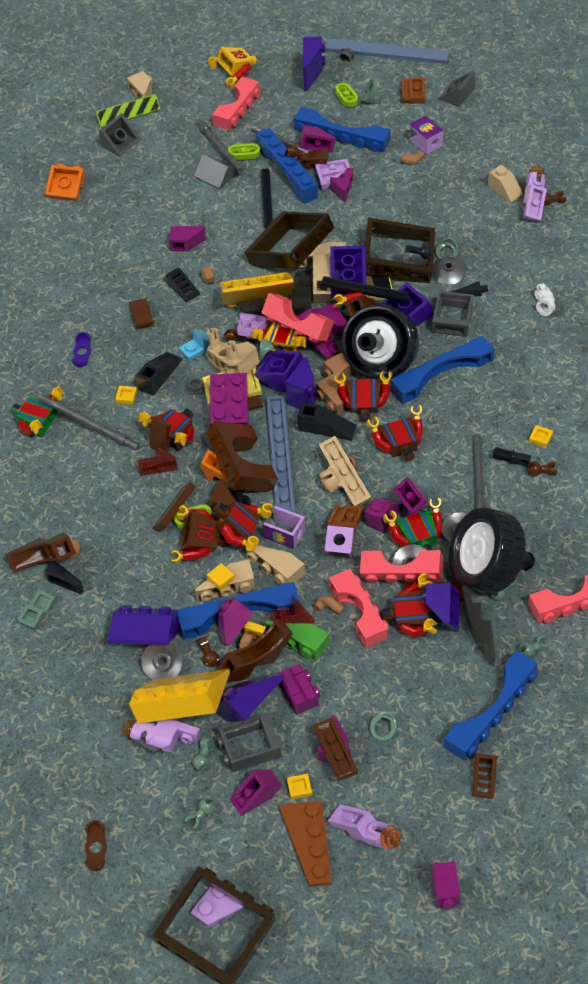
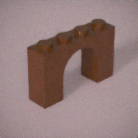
[206,421,278,492]

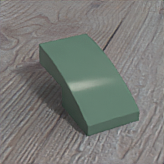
[17,589,57,629]

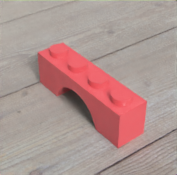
[212,77,260,131]
[261,293,334,343]
[360,550,444,583]
[329,569,389,648]
[528,575,588,624]

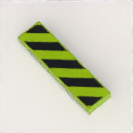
[95,94,160,127]

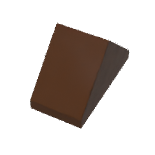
[209,479,235,512]

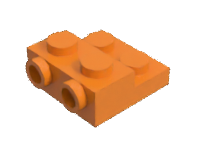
[45,164,86,201]

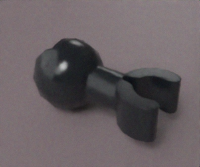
[405,245,433,259]
[229,488,251,505]

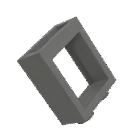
[432,291,474,337]
[216,712,281,773]

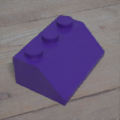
[330,246,367,301]
[108,605,179,645]

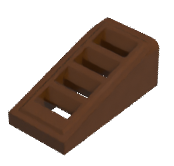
[472,753,497,799]

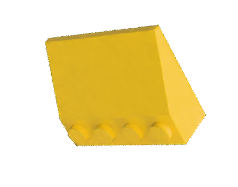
[219,272,294,307]
[129,669,230,723]

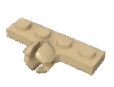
[319,436,372,506]

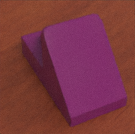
[330,167,353,202]

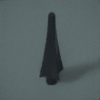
[450,281,488,297]

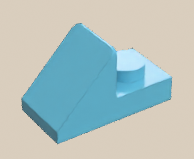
[179,330,210,361]

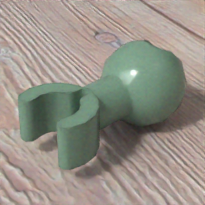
[490,580,518,601]
[518,635,550,658]
[192,737,216,771]
[185,798,215,831]

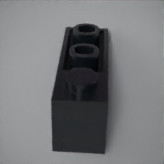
[136,352,183,396]
[297,402,357,441]

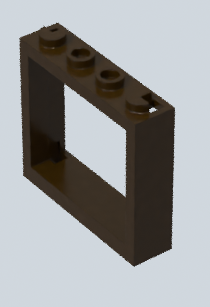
[244,211,334,270]
[364,217,435,283]
[152,866,276,984]

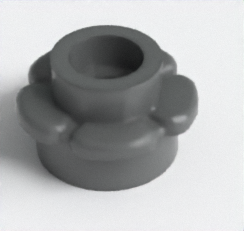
[340,48,354,62]
[187,378,204,395]

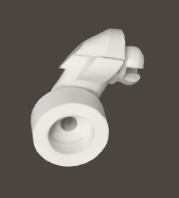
[534,283,555,316]

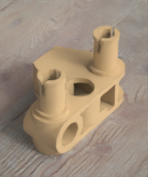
[206,328,260,374]

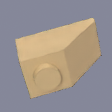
[127,71,153,99]
[488,165,523,203]

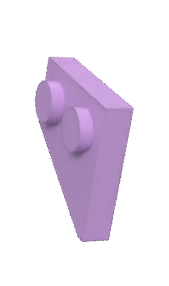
[315,159,350,190]
[237,313,271,338]
[190,878,247,928]

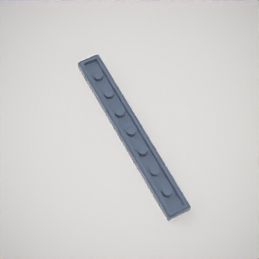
[326,38,449,64]
[266,396,295,513]

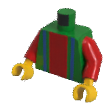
[11,387,65,437]
[383,497,443,550]

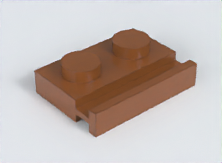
[402,77,425,103]
[327,504,364,532]

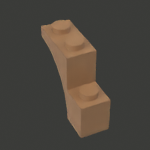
[315,352,352,415]

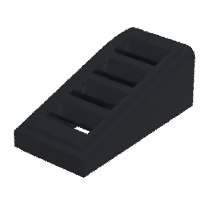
[165,267,200,302]
[45,561,83,594]

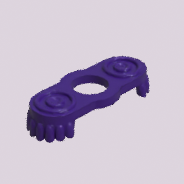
[72,332,91,367]

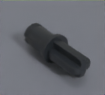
[493,447,531,466]

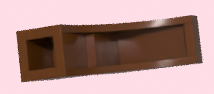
[5,532,76,573]
[219,619,293,682]

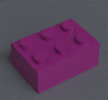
[210,373,249,426]

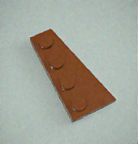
[279,801,332,887]

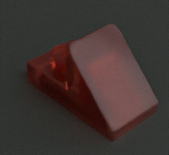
[138,446,178,476]
[271,595,315,623]

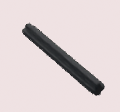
[261,168,273,229]
[321,276,409,303]

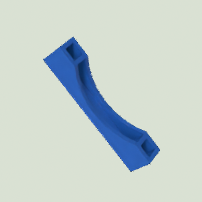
[294,106,391,153]
[256,128,318,204]
[391,336,495,404]
[178,582,301,640]
[443,650,538,761]

